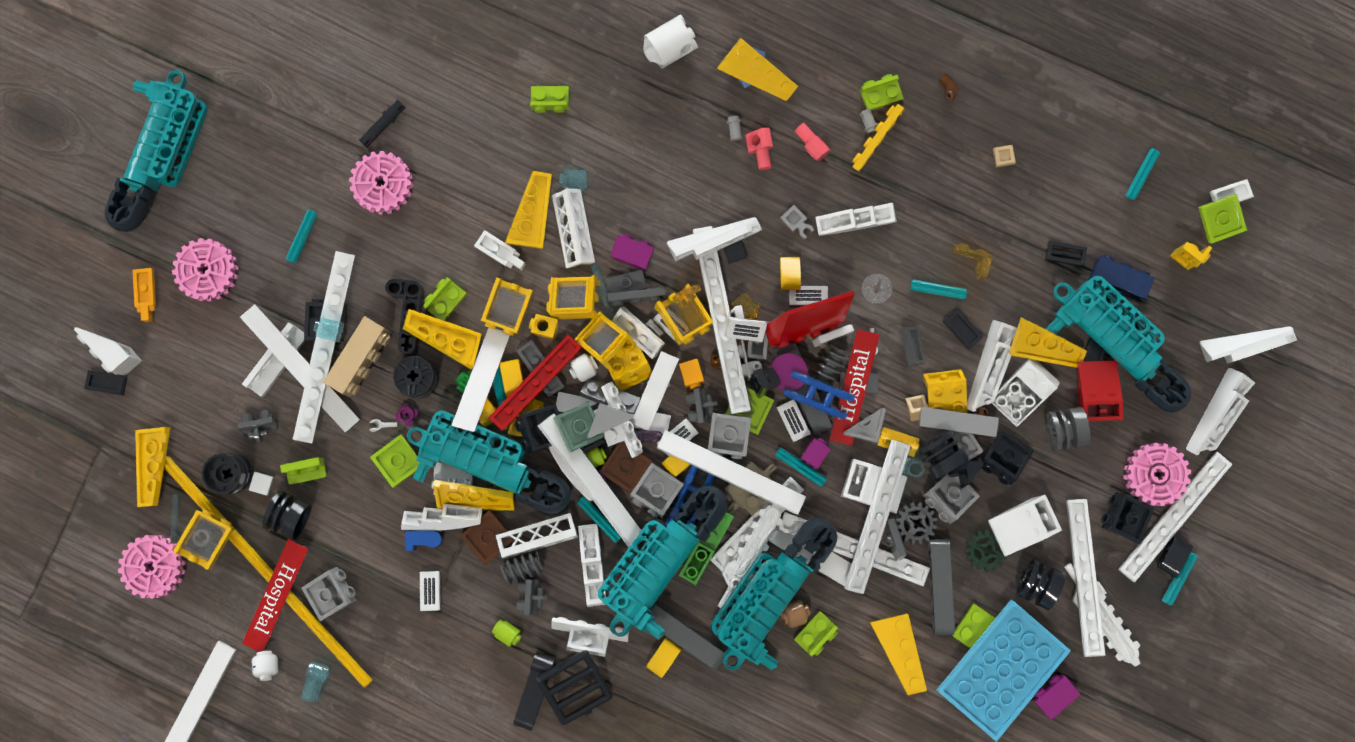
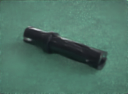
[359,99,406,148]

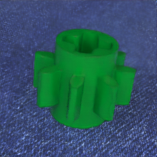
[455,370,472,394]

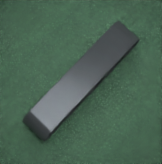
[777,343,832,436]
[928,539,955,635]
[651,603,725,671]

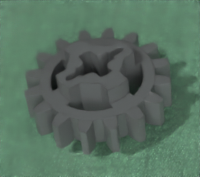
[895,502,938,544]

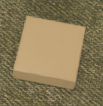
[992,145,1016,168]

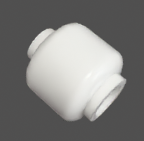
[569,353,598,382]
[252,651,279,681]

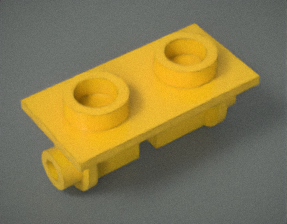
[877,427,920,457]

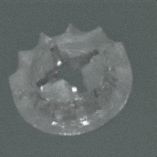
[862,273,892,304]

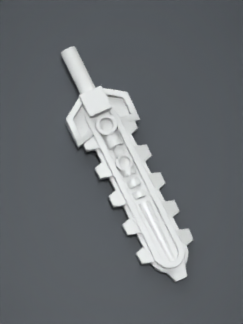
[718,504,783,608]
[1064,563,1140,667]

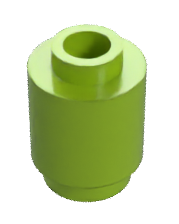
[584,447,607,468]
[492,619,522,647]

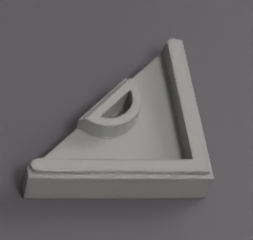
[588,403,634,438]
[843,408,886,443]

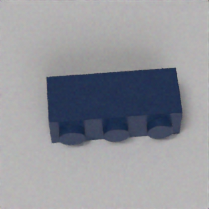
[1088,255,1155,302]

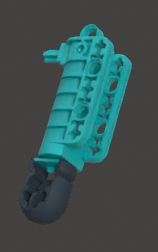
[104,70,208,232]
[1046,276,1192,413]
[407,411,571,514]
[598,486,728,640]
[711,518,837,670]

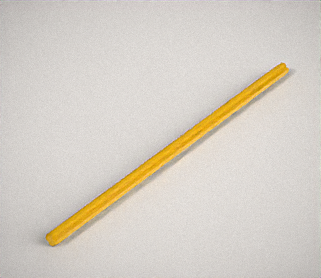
[164,456,372,687]

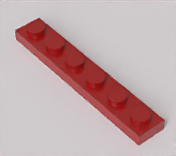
[488,335,582,432]

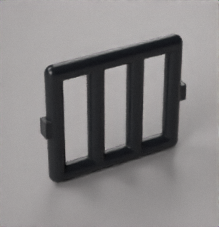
[536,650,612,725]

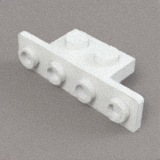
[593,382,643,458]
[552,617,629,657]

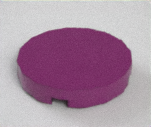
[770,353,808,391]

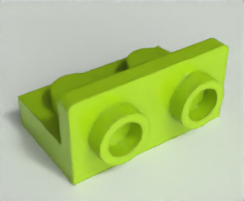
[860,74,904,111]
[530,86,569,113]
[423,277,467,321]
[280,457,327,485]
[793,611,838,657]

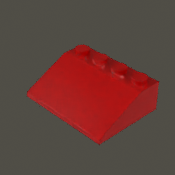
[765,291,855,349]

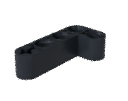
[385,279,424,356]
[513,652,556,731]

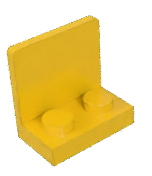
[601,341,652,391]
[923,369,967,413]

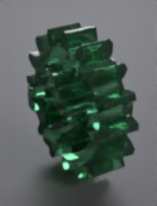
[964,529,1007,572]

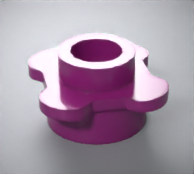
[396,404,418,426]

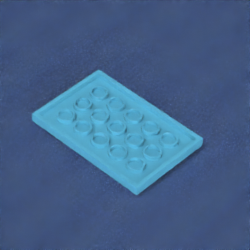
[936,600,1071,742]

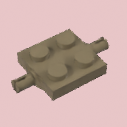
[725,461,777,516]

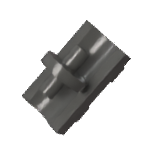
[686,388,718,424]
[238,410,278,443]
[516,579,548,615]

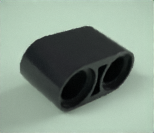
[1157,535,1193,577]

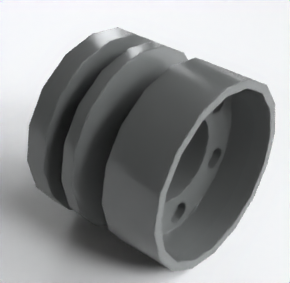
[1046,407,1091,452]

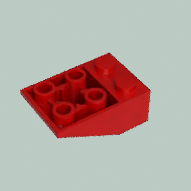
[1077,360,1123,421]

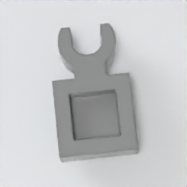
[780,205,814,240]

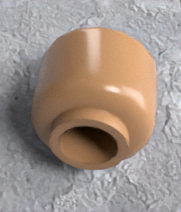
[781,600,810,628]

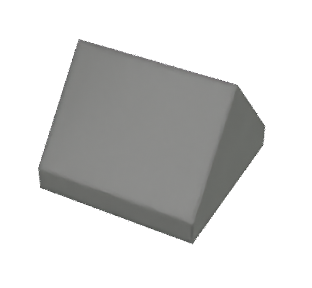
[645,319,665,338]

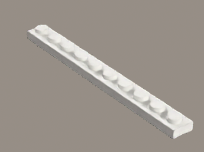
[693,226,751,415]
[293,251,355,443]

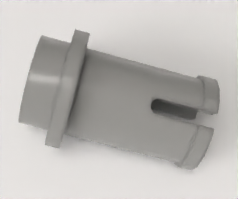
[859,109,878,135]
[727,116,743,141]

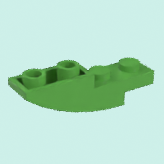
[679,512,734,585]

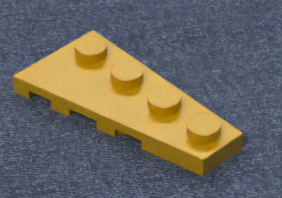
[717,38,798,101]
[852,104,905,172]
[504,171,552,249]
[403,309,482,370]
[1009,317,1087,368]
[135,427,171,507]
[433,480,515,510]
[870,614,927,695]

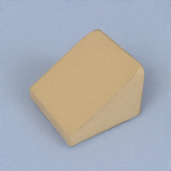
[906,395,929,421]

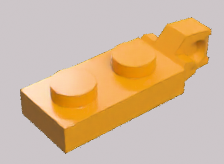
[133,268,156,322]

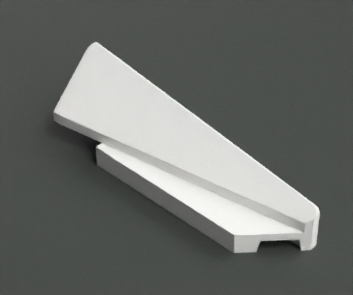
[667,217,762,261]
[967,320,1017,412]
[1199,326,1297,364]
[1186,368,1255,455]

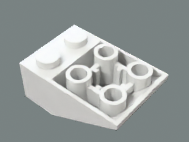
[74,327,142,376]
[992,359,1060,427]
[841,459,907,514]
[988,495,1062,556]

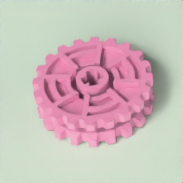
[349,151,414,215]
[172,238,239,302]
[1123,443,1191,506]
[118,535,186,599]

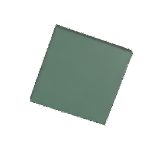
[553,401,605,453]

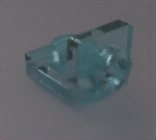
[559,168,587,190]
[313,317,344,342]

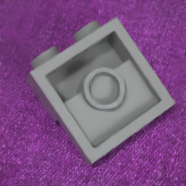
[708,413,751,459]
[630,463,684,518]
[923,475,980,524]
[302,567,356,621]

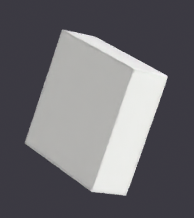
[249,472,274,496]

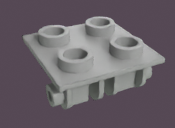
[738,340,762,382]

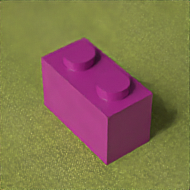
[610,234,654,272]
[799,438,831,470]
[1032,674,1081,720]

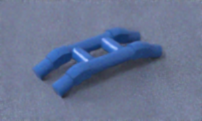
[783,370,855,420]
[665,465,716,526]

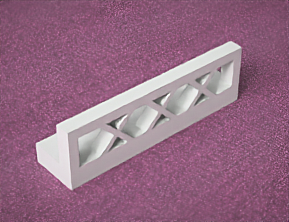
[552,189,595,268]
[242,322,305,397]
[496,513,578,559]

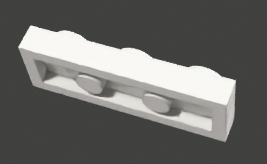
[612,306,665,359]

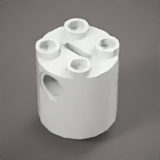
[643,15,698,69]

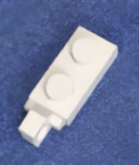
[474,230,526,270]

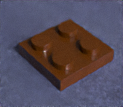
[599,441,653,493]
[460,510,515,565]

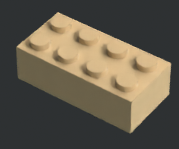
[323,316,391,397]

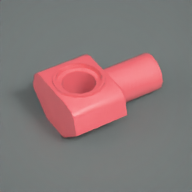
[794,123,831,161]
[745,128,773,170]

